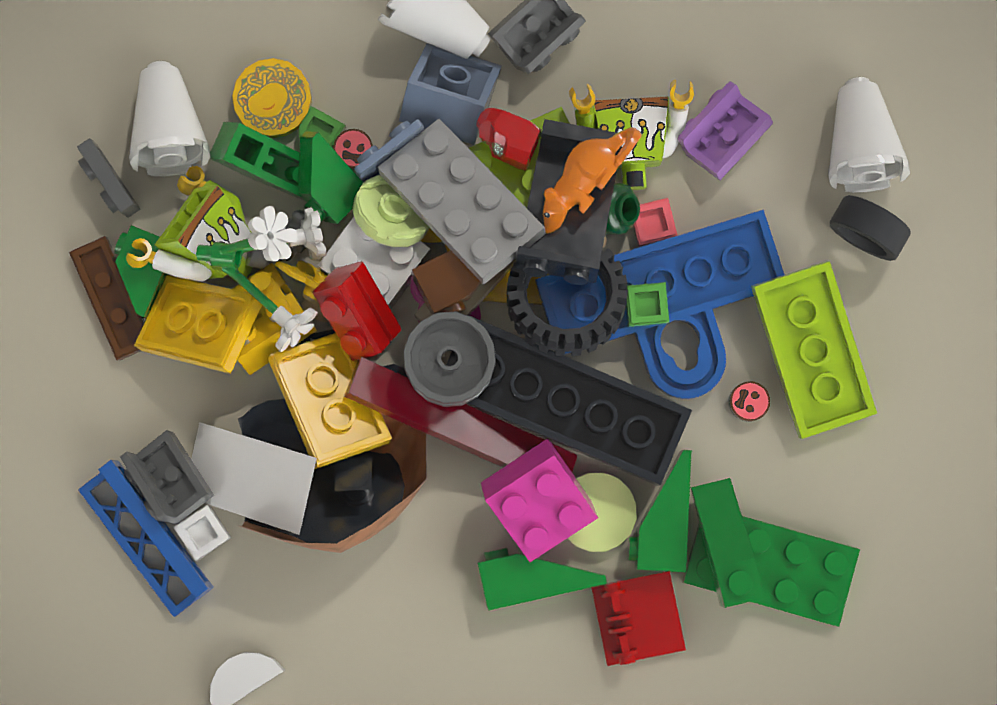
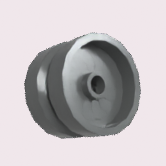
[404,312,495,407]

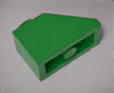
[299,131,363,224]
[114,225,169,319]

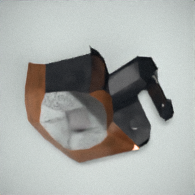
[238,329,427,553]

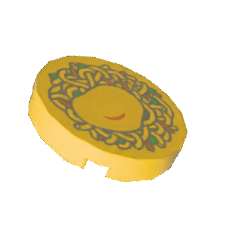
[232,58,312,138]

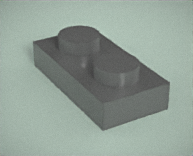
[77,138,141,218]

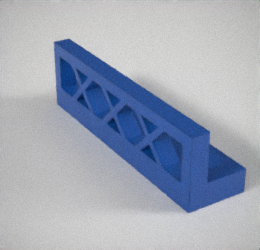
[78,460,214,617]

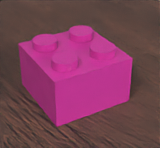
[480,439,598,562]

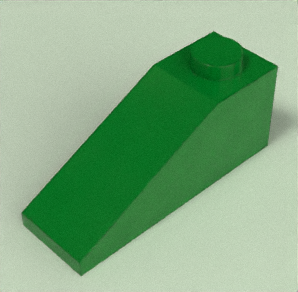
[210,122,305,201]
[628,450,692,572]
[690,478,765,608]
[478,547,607,611]

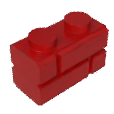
[312,261,402,361]

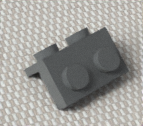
[488,0,586,74]
[120,430,214,524]

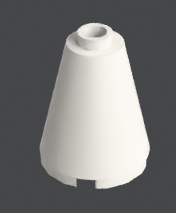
[378,0,491,59]
[129,61,211,176]
[828,77,910,193]

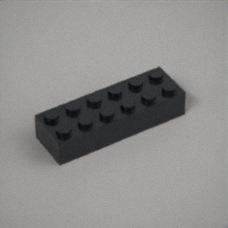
[446,315,692,486]

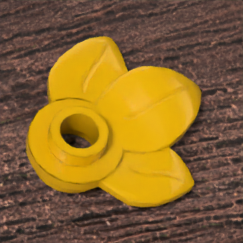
[274,260,328,301]

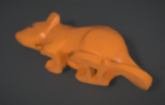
[543,127,642,233]

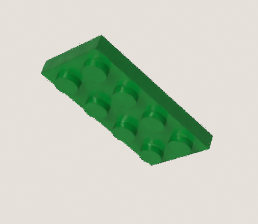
[682,516,860,627]

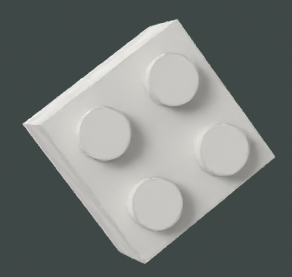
[317,217,432,309]

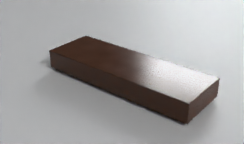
[69,236,145,361]

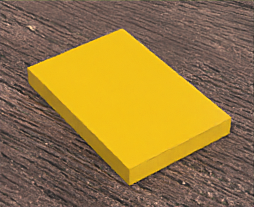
[134,275,262,374]
[268,333,392,469]

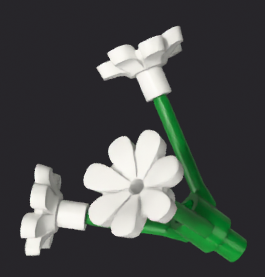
[196,206,327,352]

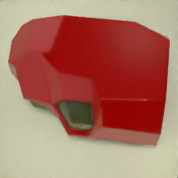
[476,108,542,171]

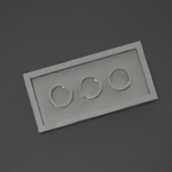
[377,119,546,285]

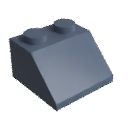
[399,43,502,145]

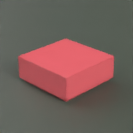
[633,198,678,247]

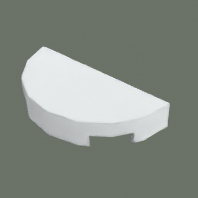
[210,652,285,705]

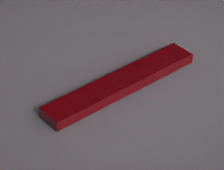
[344,357,578,472]

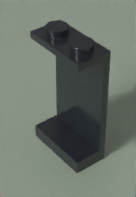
[515,119,622,285]

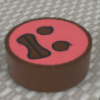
[333,129,373,170]
[729,381,770,422]

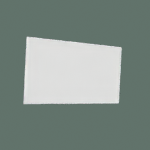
[191,422,317,535]

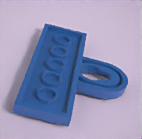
[535,209,785,399]

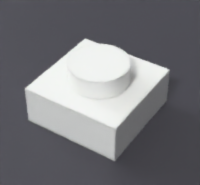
[173,505,231,561]

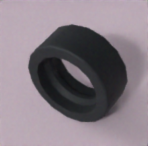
[830,195,911,261]

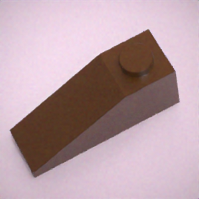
[411,250,481,315]

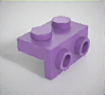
[678,81,773,180]

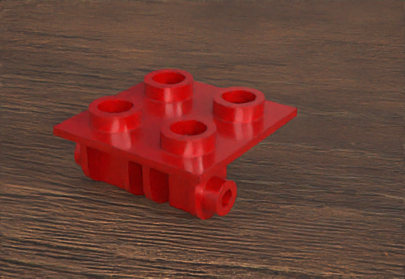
[591,571,686,666]

